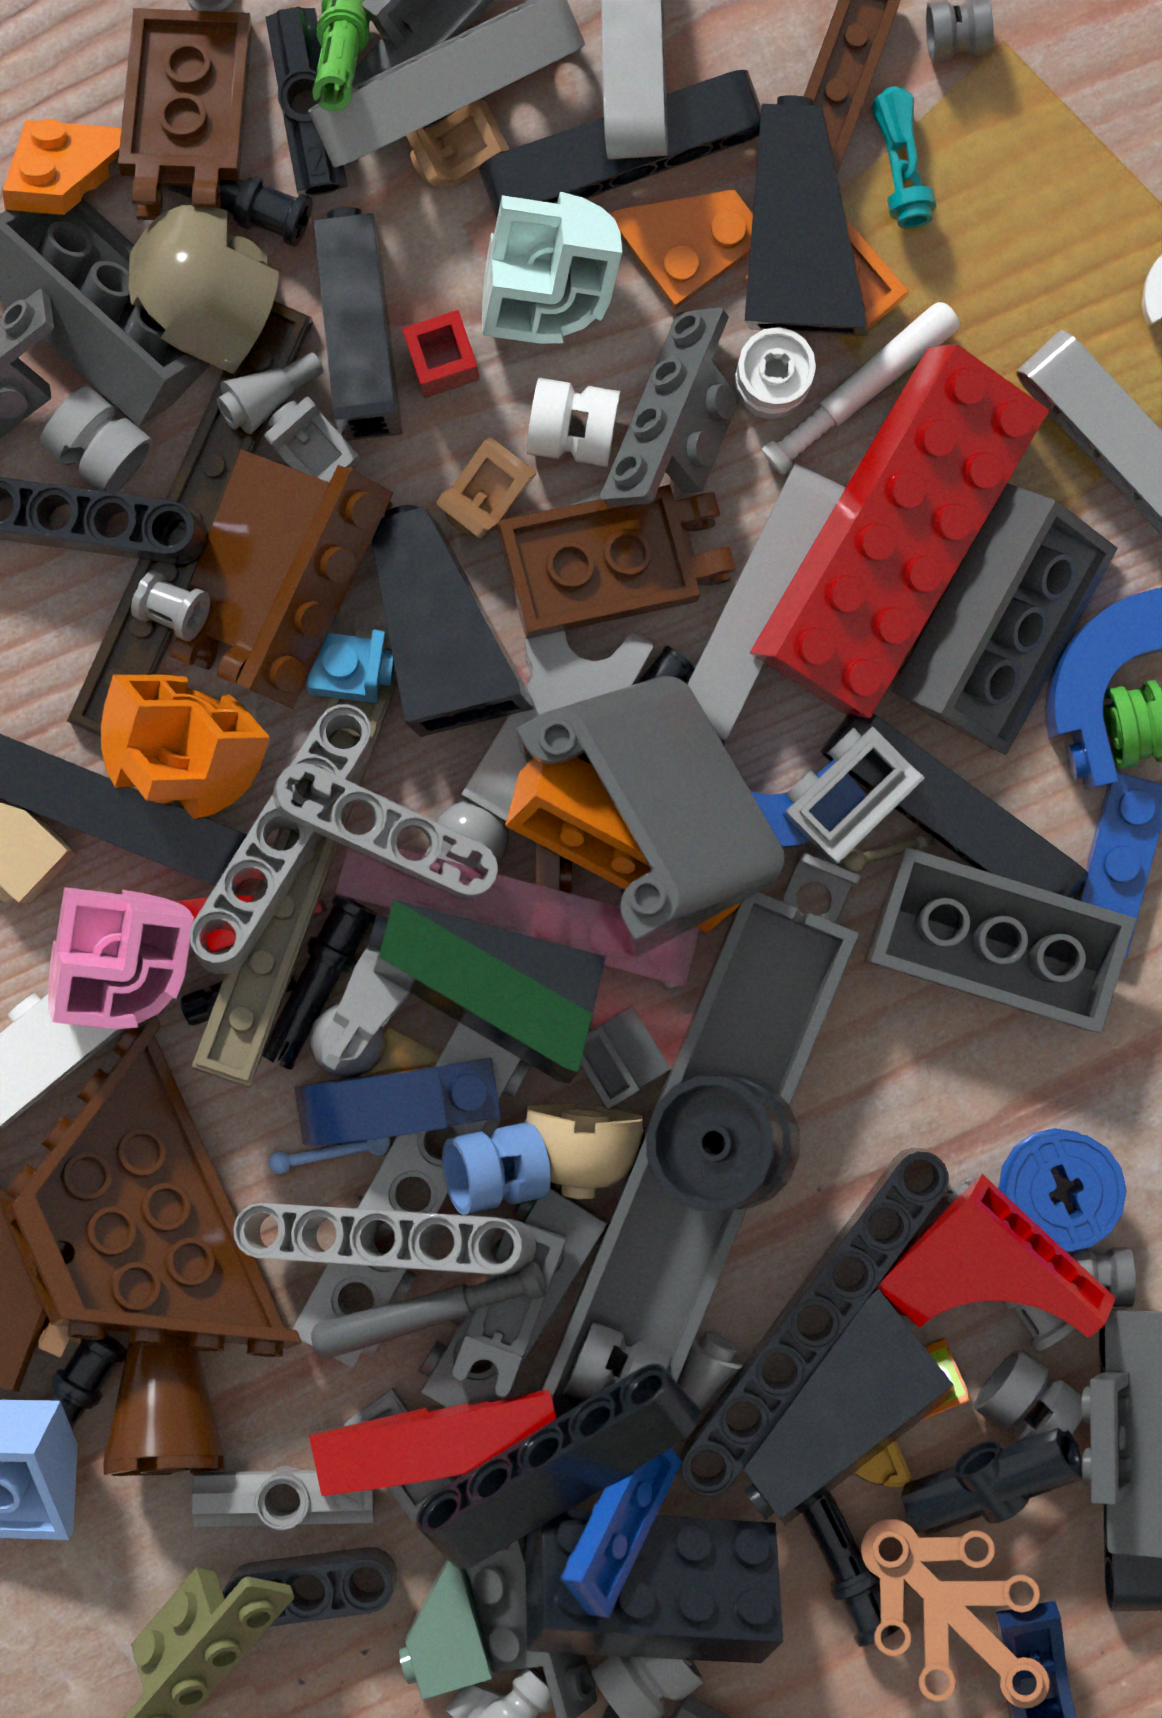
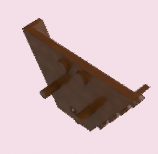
[3,1015,302,1357]

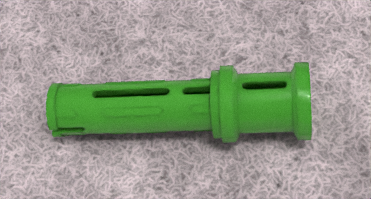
[312,0,371,111]

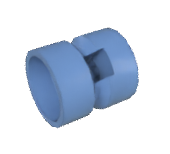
[442,1122,551,1215]

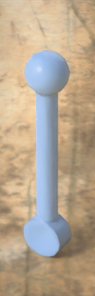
[268,1137,390,1174]

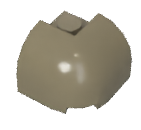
[128,205,279,374]

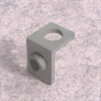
[781,850,861,924]

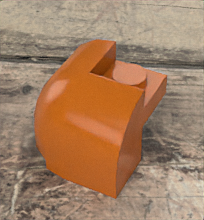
[101,675,270,819]

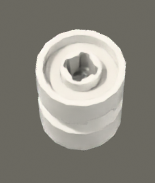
[734,327,816,420]
[526,378,620,468]

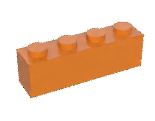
[505,757,741,933]

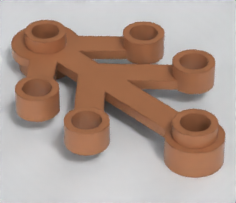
[861,1519,1049,1708]

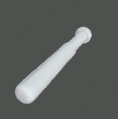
[762,302,960,475]

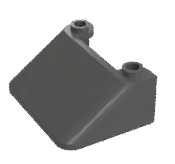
[516,676,784,958]

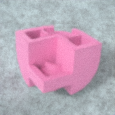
[48,887,194,1029]

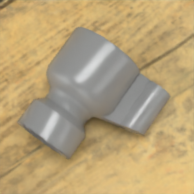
[445,1667,554,1718]

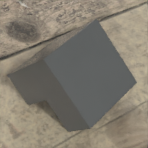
[580,1005,671,1109]

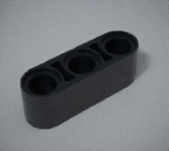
[222,1547,397,1627]

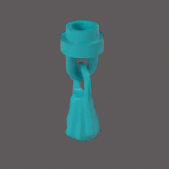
[871,86,936,229]

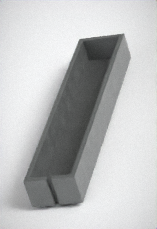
[539,892,859,1419]

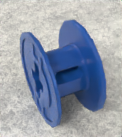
[998,1128,1127,1252]

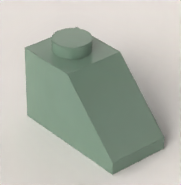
[399,1559,493,1700]

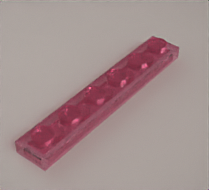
[336,847,700,987]

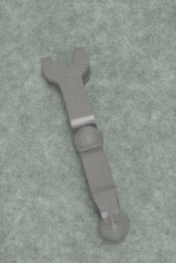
[309,630,653,1078]

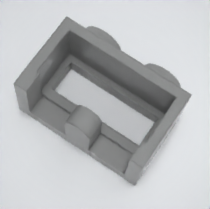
[783,727,925,864]

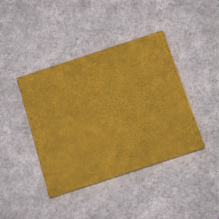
[833,40,1162,508]

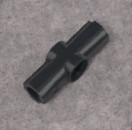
[265,6,348,196]
[901,1427,1083,1535]

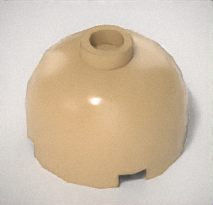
[524,1102,644,1199]

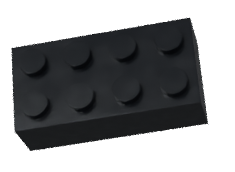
[525,1510,783,1664]

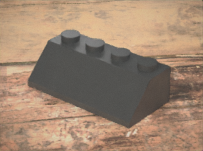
[0,197,210,427]
[892,483,1118,755]
[864,847,1137,1034]

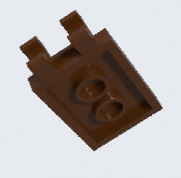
[118,8,252,220]
[171,449,329,685]
[497,484,736,639]

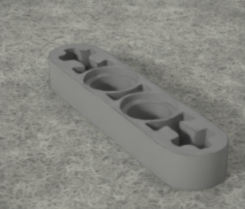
[273,763,498,899]

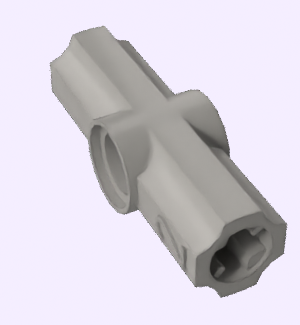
[192,1466,375,1530]

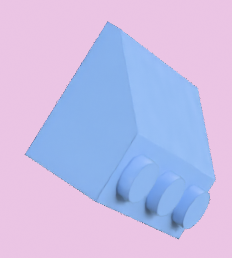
[0,1400,78,1540]

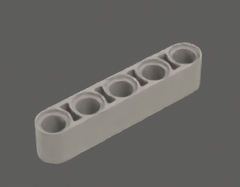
[308,0,585,167]
[601,0,668,159]
[1016,330,1162,536]
[687,463,846,745]
[190,704,372,974]
[233,1203,536,1274]

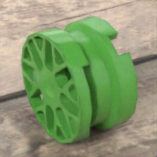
[1103,680,1162,769]

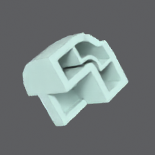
[482,192,622,344]

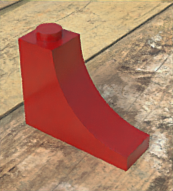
[876,1174,1116,1338]

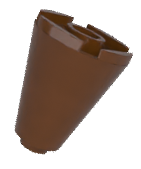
[103,1336,225,1476]

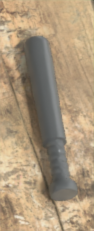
[311,1262,546,1359]

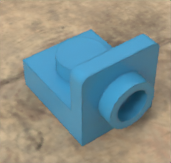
[306,630,395,704]

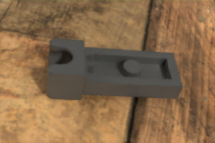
[452,1217,567,1398]

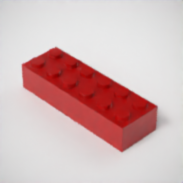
[749,344,1049,718]

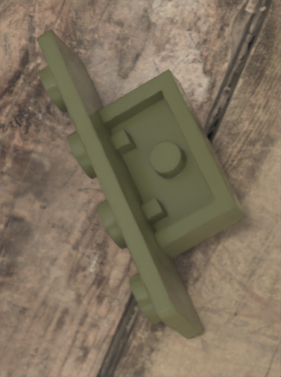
[123,1568,294,1718]

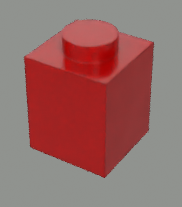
[402,309,480,398]

